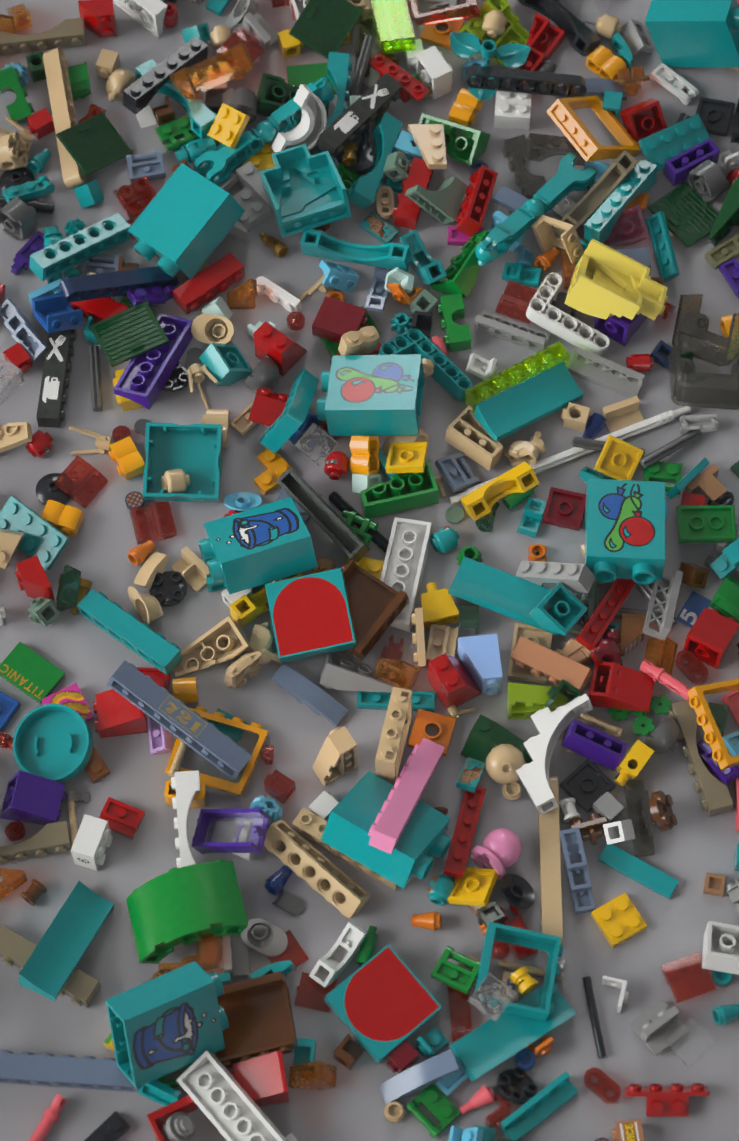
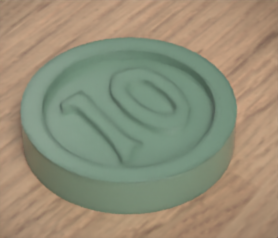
[445,506,464,524]

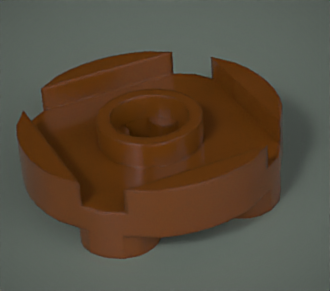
[649,791,677,832]

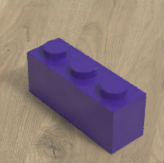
[664,138,720,186]
[561,719,628,771]

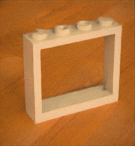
[375,687,412,785]

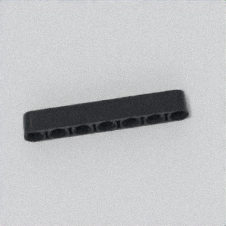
[465,65,587,98]

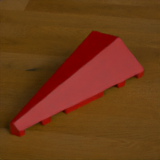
[519,13,566,83]

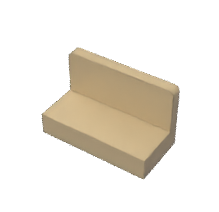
[601,396,644,433]

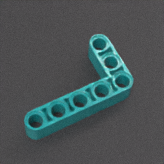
[378,329,473,401]
[259,368,319,454]

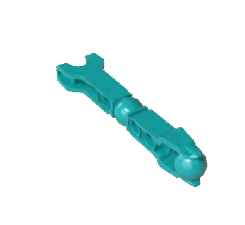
[194,77,335,186]
[475,152,597,266]

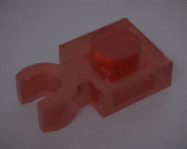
[378,635,404,671]

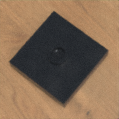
[696,97,735,136]
[560,759,616,814]

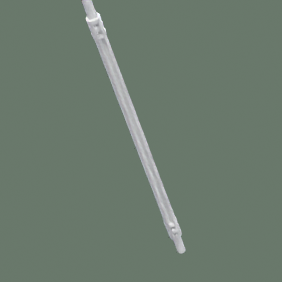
[450,405,691,504]

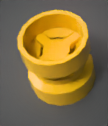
[509,966,538,995]

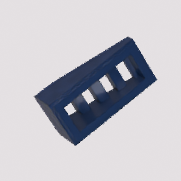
[649,340,680,375]

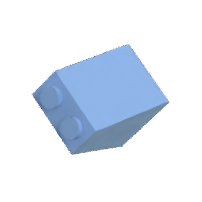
[457,634,503,695]

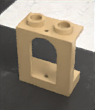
[531,215,584,264]

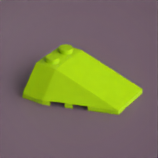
[459,0,529,69]

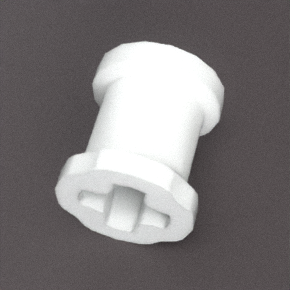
[559,798,581,824]

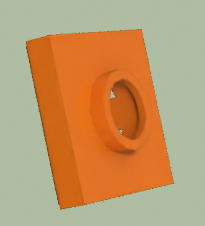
[420,11,464,50]
[408,709,456,756]

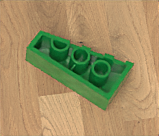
[360,461,439,518]

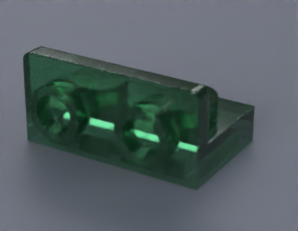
[56,565,81,612]

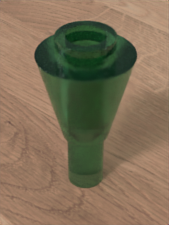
[475,502,500,532]

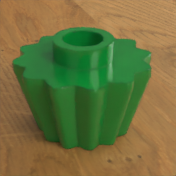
[456,545,483,566]

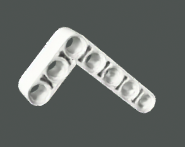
[526,272,610,357]

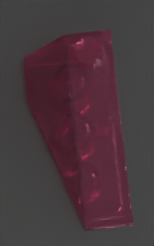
[576,205,650,245]

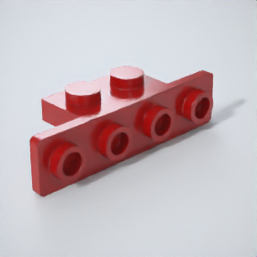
[368,52,430,103]
[624,1083,709,1117]

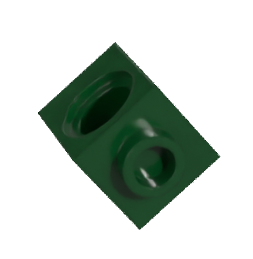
[26,51,46,83]

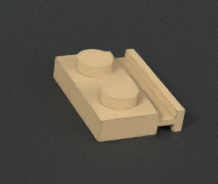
[426,624,459,662]

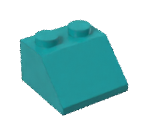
[199,343,253,386]
[528,582,588,635]

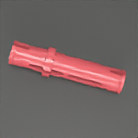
[639,659,692,701]
[29,1094,68,1141]

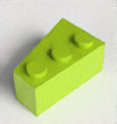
[507,682,567,720]

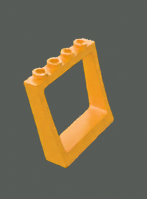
[546,95,641,162]
[687,678,739,770]
[165,706,270,797]

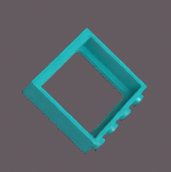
[472,922,564,1021]

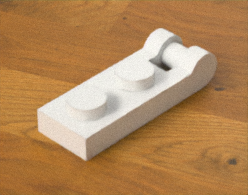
[650,63,699,105]
[256,276,301,315]

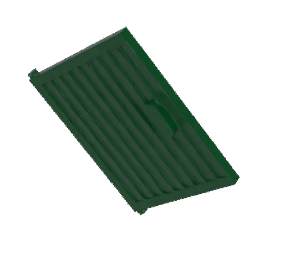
[289,0,364,62]
[56,112,134,176]
[647,182,718,248]
[88,301,169,367]

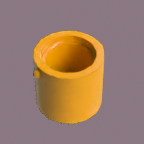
[172,677,198,703]

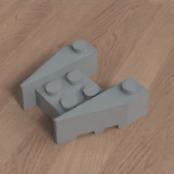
[228,161,276,244]

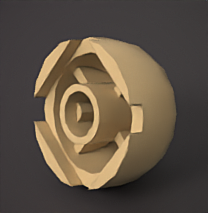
[486,744,525,784]

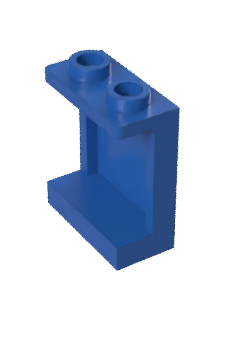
[32,292,83,334]

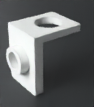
[718,150,739,174]
[601,975,629,1013]

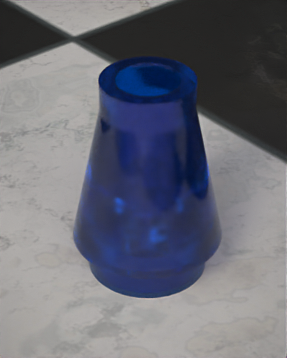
[582,413,606,440]
[264,865,292,895]

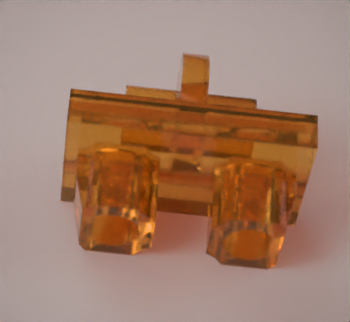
[613,66,650,96]

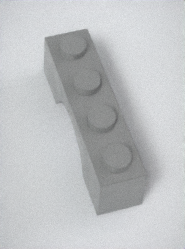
[515,560,595,593]

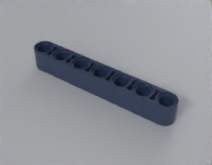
[59,266,179,302]

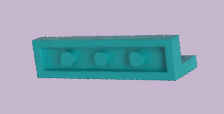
[500,1071,579,1141]

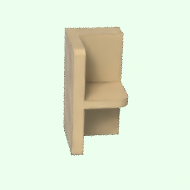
[171,546,211,593]

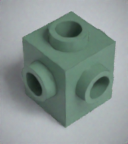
[27,596,61,627]

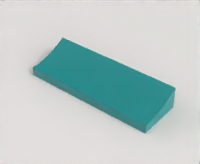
[474,362,584,442]
[448,556,557,635]
[18,881,114,1001]
[449,985,577,1082]

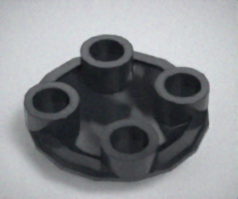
[162,362,189,392]
[149,571,187,607]
[497,1067,538,1105]

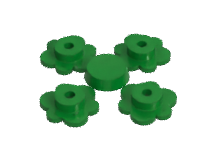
[608,694,672,736]

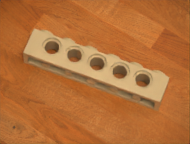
[292,807,398,891]
[264,819,371,919]

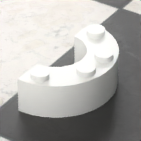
[271,84,327,153]

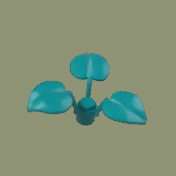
[450,31,531,101]

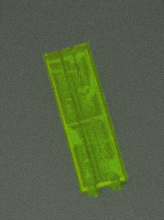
[371,0,416,54]

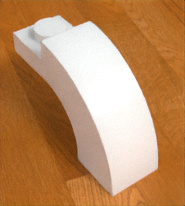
[309,921,367,988]

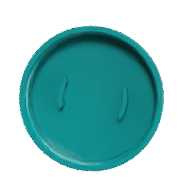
[12,704,93,783]

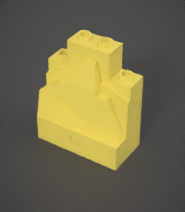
[564,238,668,320]

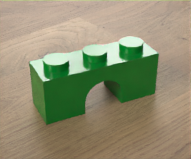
[0,66,35,124]
[437,293,472,352]

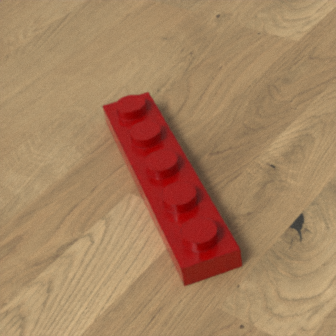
[575,578,635,651]
[443,786,486,879]

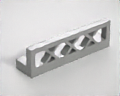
[474,310,551,354]
[568,347,645,398]
[642,570,683,641]

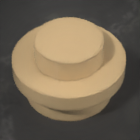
[502,782,522,801]
[384,1101,405,1123]

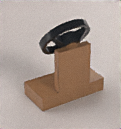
[685,464,735,505]

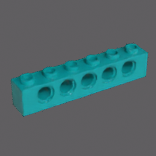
[29,213,131,281]

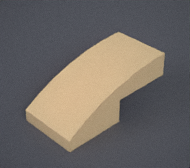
[133,552,170,589]

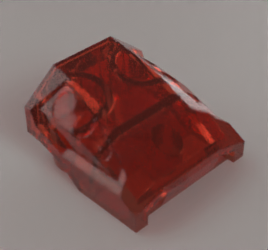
[216,27,266,75]
[113,176,157,220]

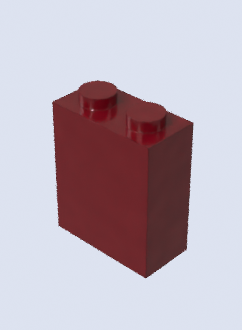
[312,296,369,344]

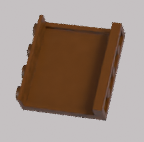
[342,558,409,661]
[215,971,298,1069]

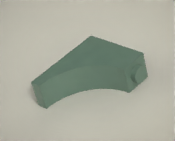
[405,176,468,225]

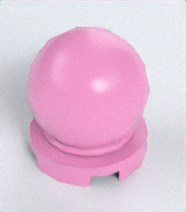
[471,828,522,880]

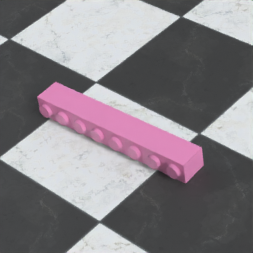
[368,738,445,854]

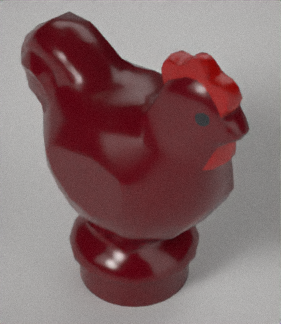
[591,629,623,666]

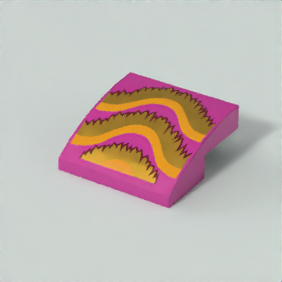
[41,683,95,722]

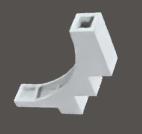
[516,694,593,816]

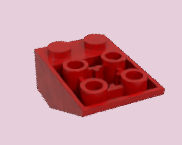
[588,661,655,713]

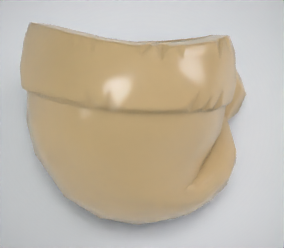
[106,69,137,102]

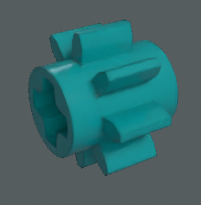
[64,218,86,237]
[391,312,412,335]

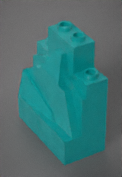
[260,144,351,238]

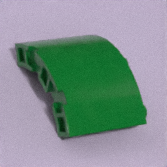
[126,859,248,964]

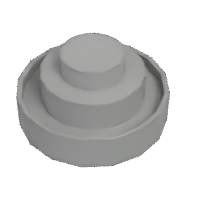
[166,1112,196,1141]

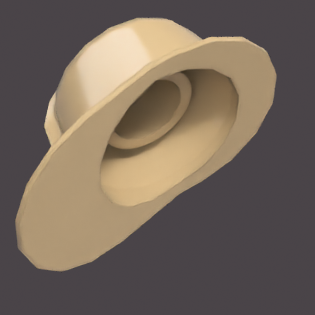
[191,314,234,344]
[128,586,163,626]

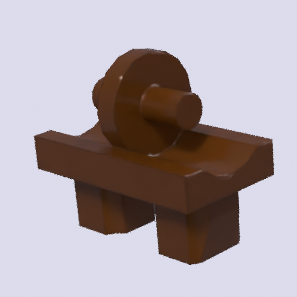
[571,812,607,846]

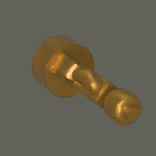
[342,142,358,167]
[259,232,289,258]
[70,578,92,615]

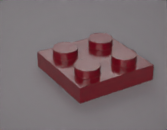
[542,487,586,531]

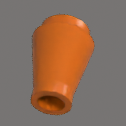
[535,247,560,272]
[127,540,156,566]
[411,911,442,931]

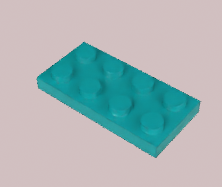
[638,114,711,172]
[0,496,70,570]

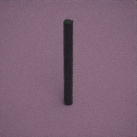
[582,976,606,1059]

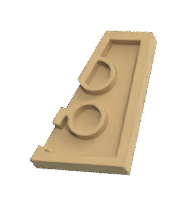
[408,124,447,169]
[0,422,32,453]
[411,608,426,668]

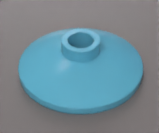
[224,492,262,511]

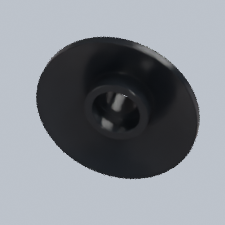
[0,167,35,190]
[36,473,73,505]
[499,874,535,909]

